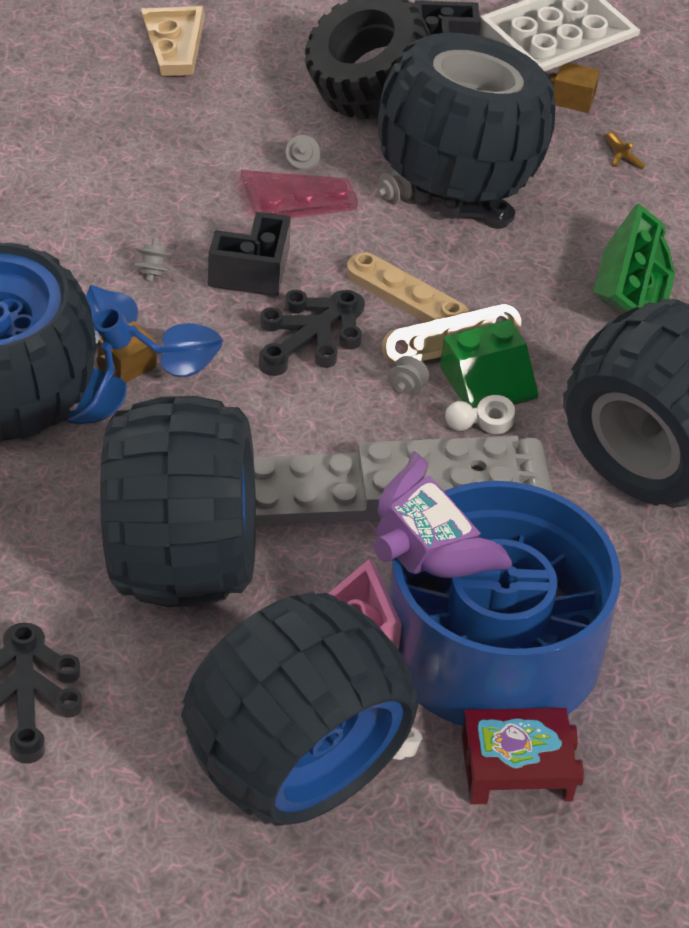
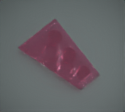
[241,170,358,219]

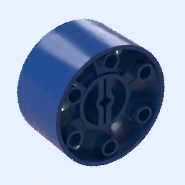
[389,481,621,726]

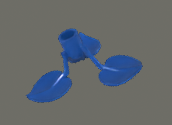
[66,285,223,424]

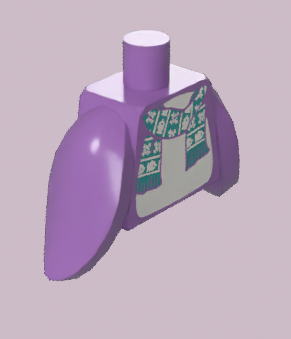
[373,451,512,578]

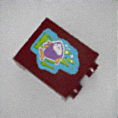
[461,708,584,805]

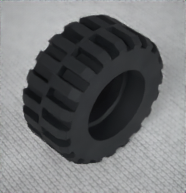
[304,0,431,119]

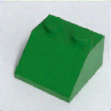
[440,319,539,408]

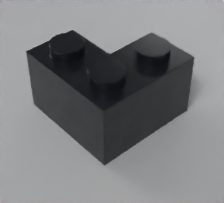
[414,0,480,36]
[208,212,291,296]

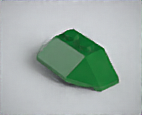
[593,203,675,314]

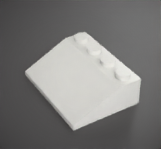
[479,0,640,71]

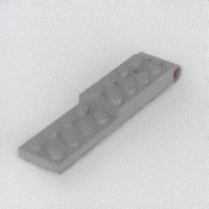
[254,436,553,525]

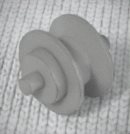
[286,135,320,170]
[377,169,413,205]
[134,238,172,281]
[388,355,429,396]

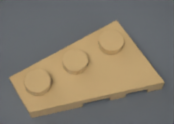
[141,6,205,77]

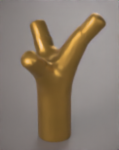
[605,131,645,169]

